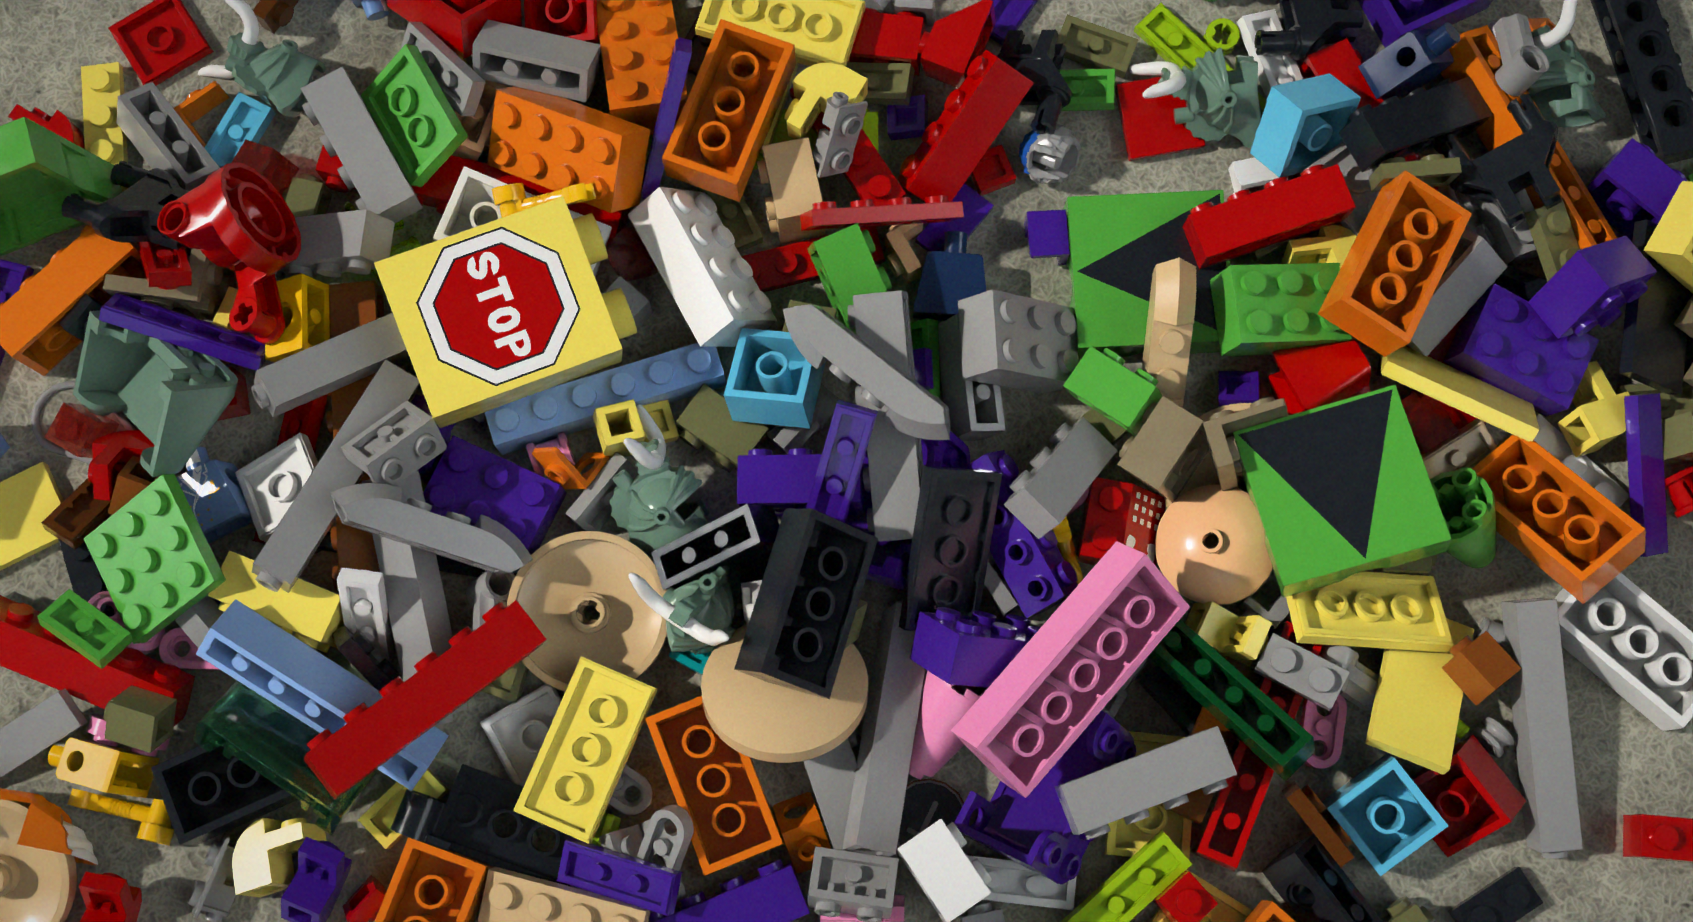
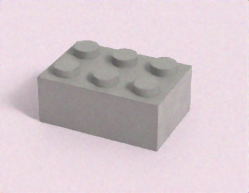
[958,289,1079,394]

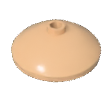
[1155,485,1273,606]

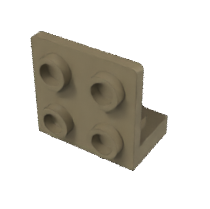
[1203,397,1288,491]

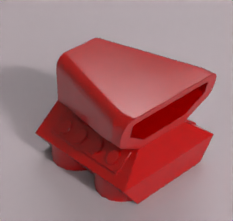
[1268,340,1371,415]

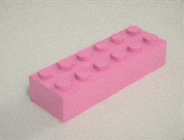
[951,541,1190,798]

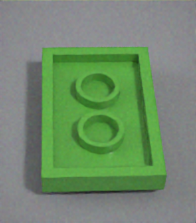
[360,44,468,187]

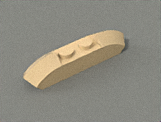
[1142,257,1196,408]

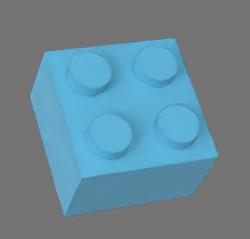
[1250,73,1361,178]
[724,328,826,429]
[1322,753,1448,876]

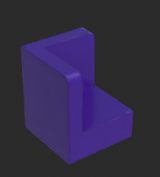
[1024,209,1069,265]

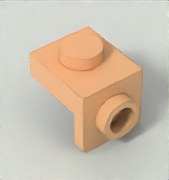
[885,224,923,284]

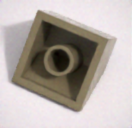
[1117,396,1209,502]

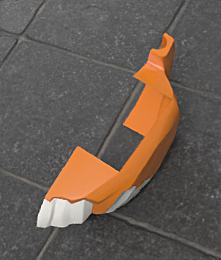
[0,788,98,865]

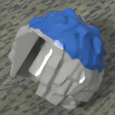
[1019,124,1081,184]

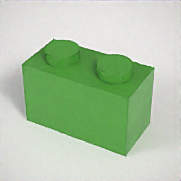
[1063,346,1163,436]

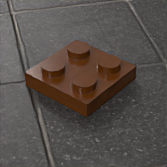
[1282,781,1355,867]

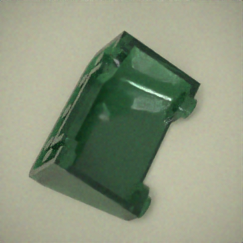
[193,680,379,835]

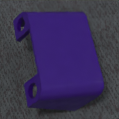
[954,711,1136,885]

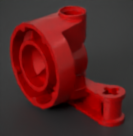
[157,162,301,345]

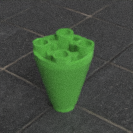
[1430,467,1497,568]

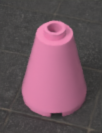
[909,670,986,780]

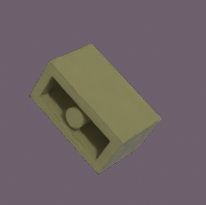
[676,384,769,473]

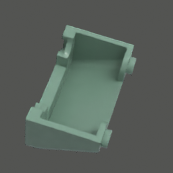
[73,311,238,477]

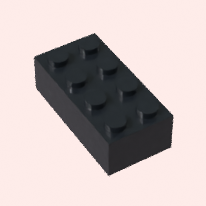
[151,709,325,845]

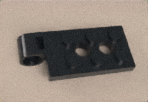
[390,764,581,886]

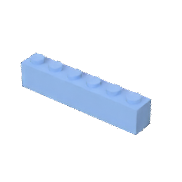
[485,343,727,455]
[196,599,449,791]

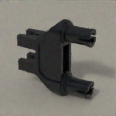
[1254,0,1364,60]
[997,30,1073,135]
[1434,94,1562,229]
[61,161,190,250]

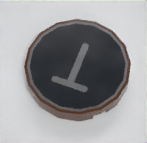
[897,778,965,848]

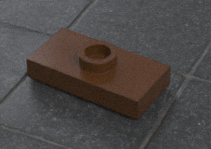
[41,478,111,550]

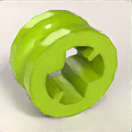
[1203,18,1240,56]

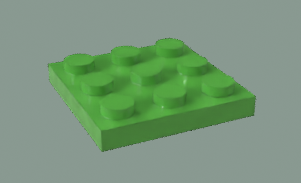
[83,474,226,644]

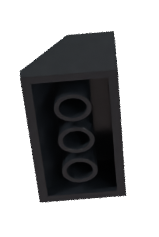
[734,508,878,699]

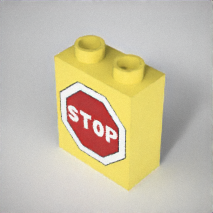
[374,196,637,428]

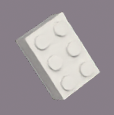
[897,819,992,922]

